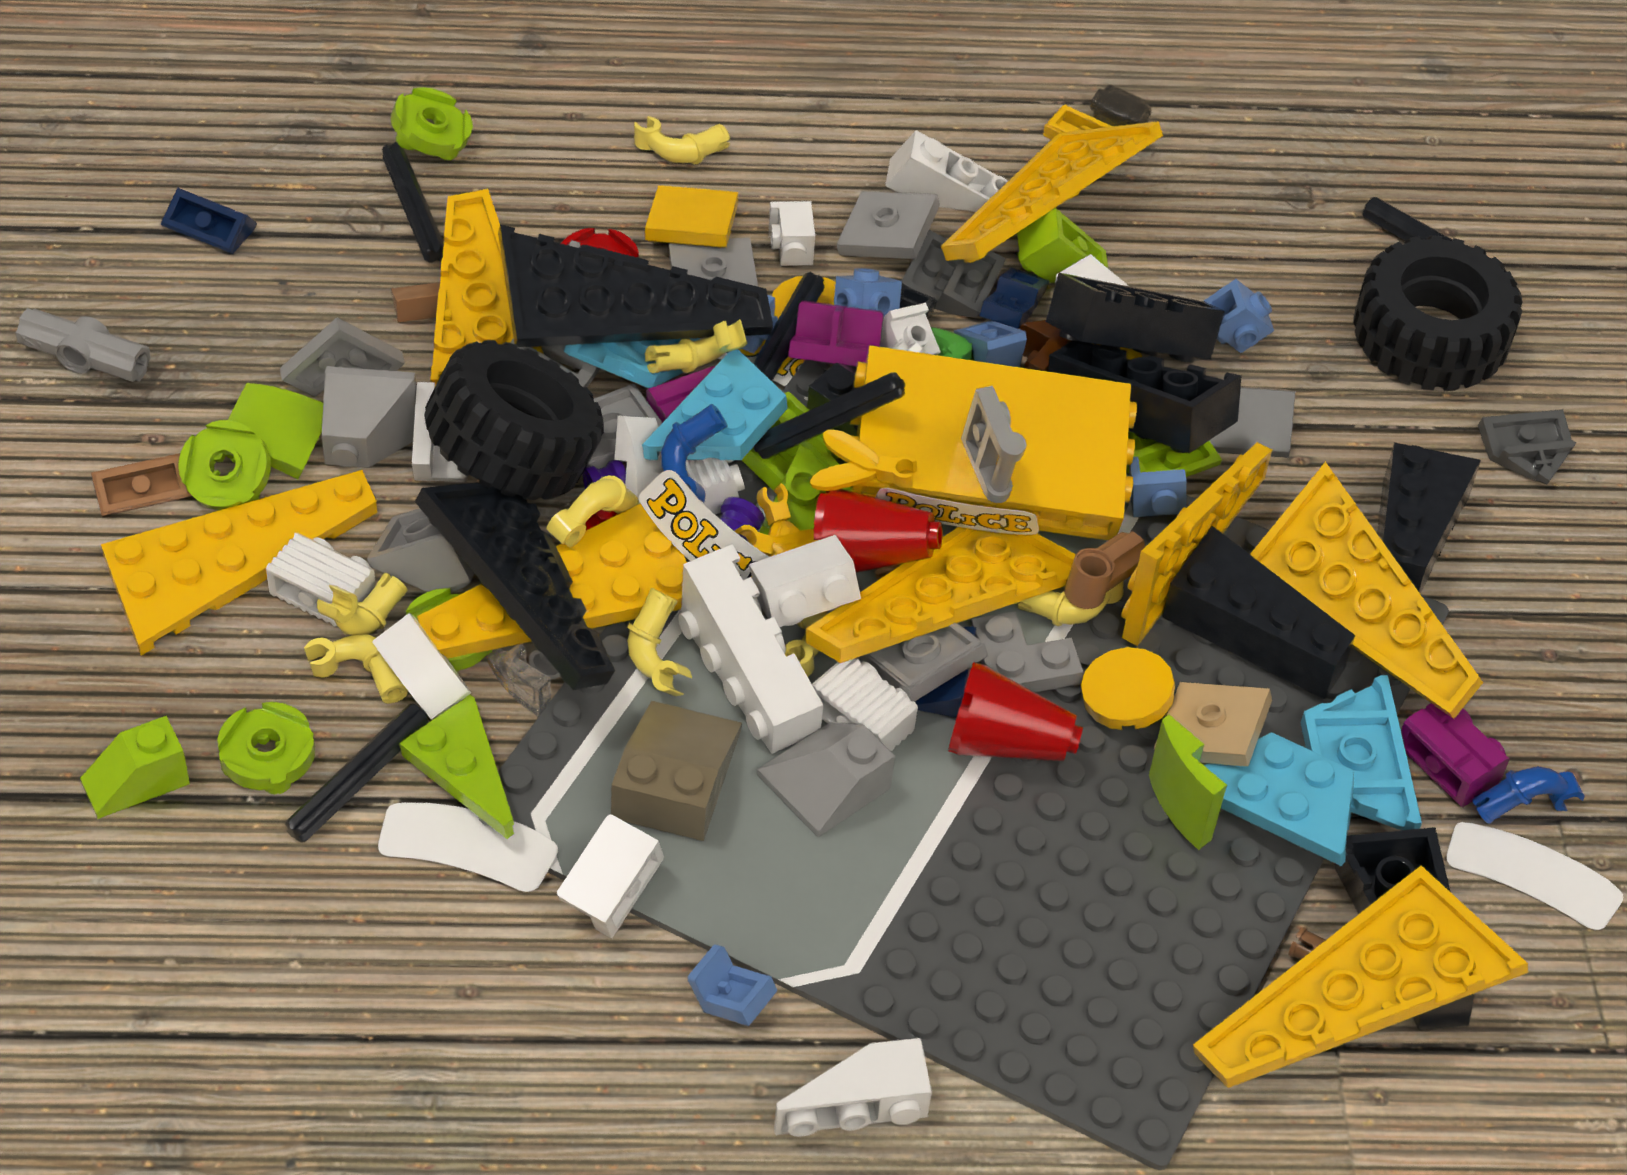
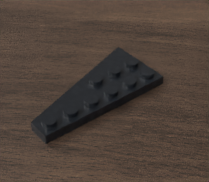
[498,224,773,347]
[415,482,615,690]

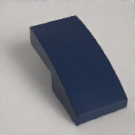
[979,267,1049,329]

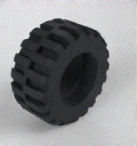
[1353,235,1523,391]
[424,340,604,500]

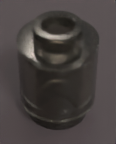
[1090,84,1152,126]

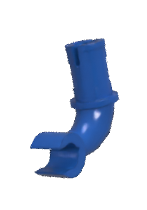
[661,404,728,502]
[1472,766,1585,824]

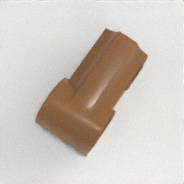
[1064,531,1145,609]

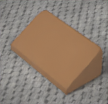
[391,282,440,323]
[91,453,191,517]

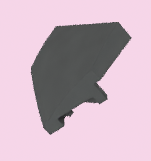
[1478,409,1576,484]

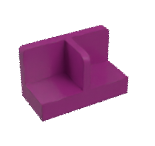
[789,301,884,366]

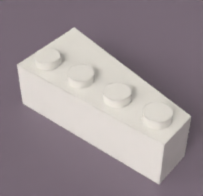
[678,544,823,754]

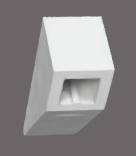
[885,130,1008,212]
[774,1038,932,1137]

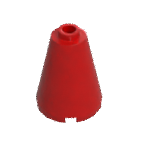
[814,489,943,573]
[948,662,1083,761]

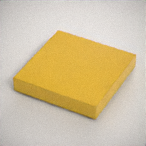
[645,185,738,248]

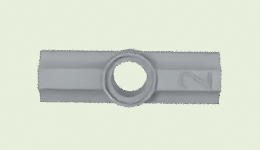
[16,308,151,382]

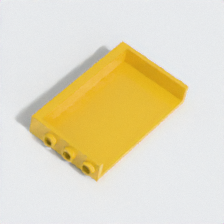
[850,345,1137,540]

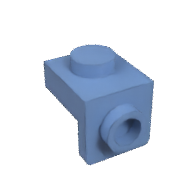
[1126,456,1187,517]
[688,944,778,1026]

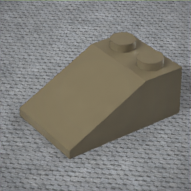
[611,701,742,841]

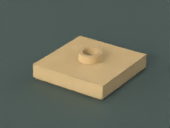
[1154,682,1272,767]

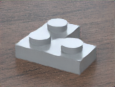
[280,317,405,397]
[971,611,1084,692]

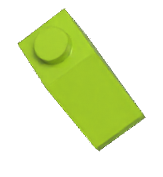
[1017,208,1108,283]
[80,716,190,819]

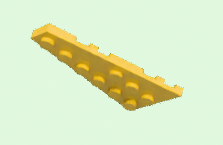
[941,121,1163,263]
[430,189,544,386]
[1121,442,1272,646]
[1250,461,1483,719]
[101,470,378,656]
[417,503,687,659]
[806,527,1076,663]
[1193,866,1528,1088]

